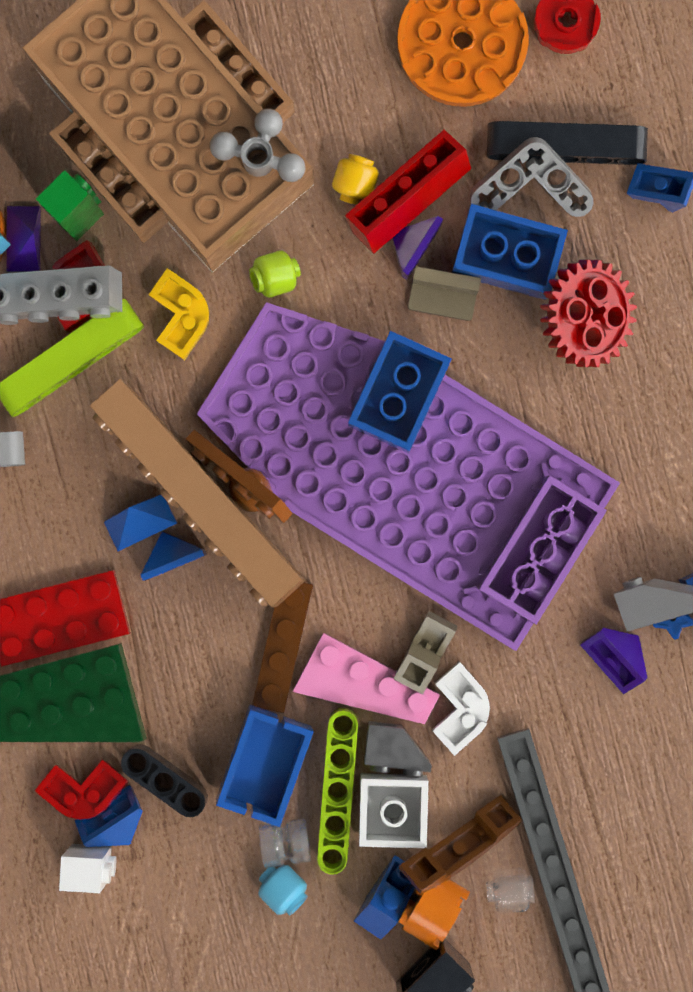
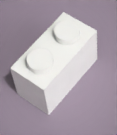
[59,844,116,893]

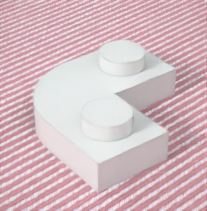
[432,662,490,756]

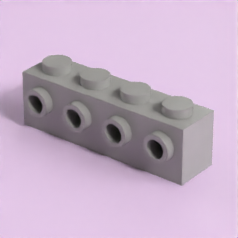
[0,265,122,325]

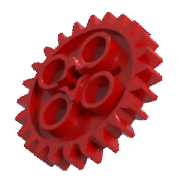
[540,259,637,368]

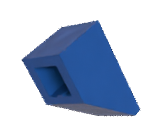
[354,855,415,940]

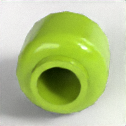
[249,250,301,298]

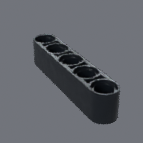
[486,121,648,165]

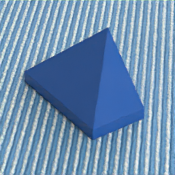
[104,495,177,552]
[140,532,207,581]
[74,785,143,848]

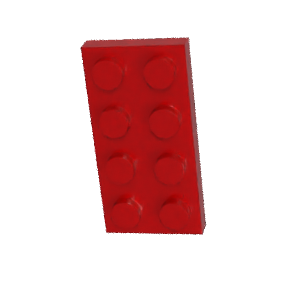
[0,570,131,667]

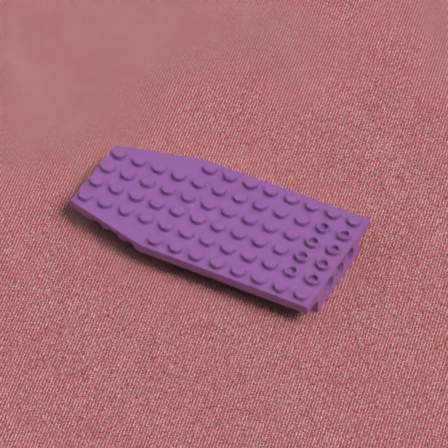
[197,302,620,651]

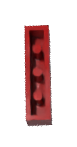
[345,129,472,254]

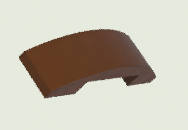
[399,795,522,894]

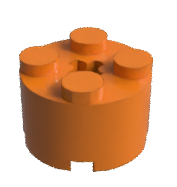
[398,879,470,950]

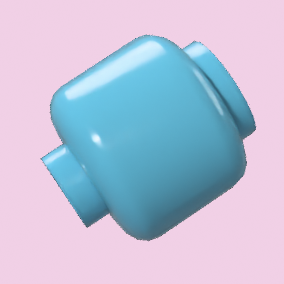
[258,865,308,916]

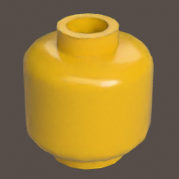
[332,154,379,205]

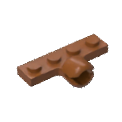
[186,429,293,523]

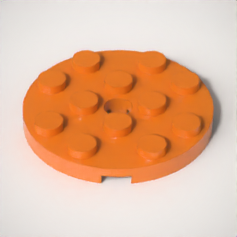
[397,0,529,107]

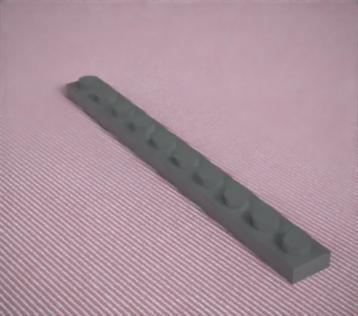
[497,728,610,992]

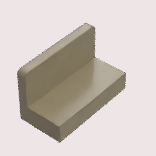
[408,266,481,321]

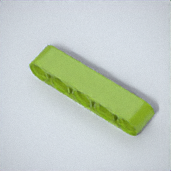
[0,299,144,418]
[317,707,358,875]

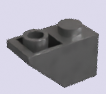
[364,721,432,777]

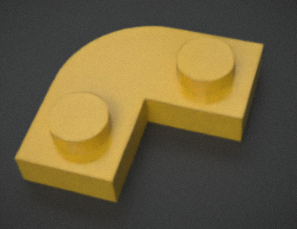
[148,268,209,361]

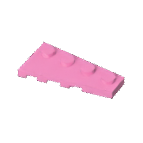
[293,633,440,724]

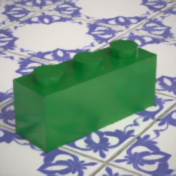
[36,170,104,241]

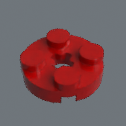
[534,0,601,54]

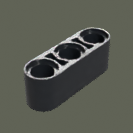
[121,744,208,817]

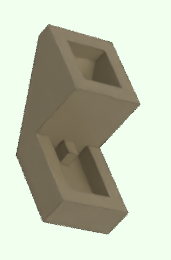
[393,611,458,695]

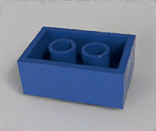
[452,204,568,300]
[348,331,452,454]

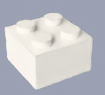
[359,773,428,848]

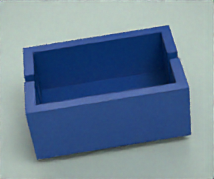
[216,704,314,827]

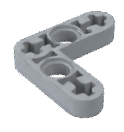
[470,137,593,217]

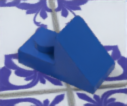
[626,163,693,213]

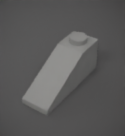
[614,577,693,632]

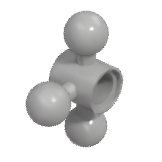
[210,109,306,182]

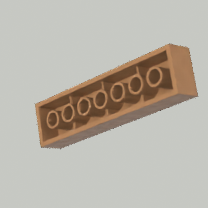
[90,379,306,607]

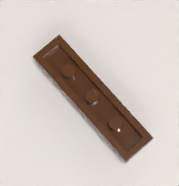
[252,582,313,713]

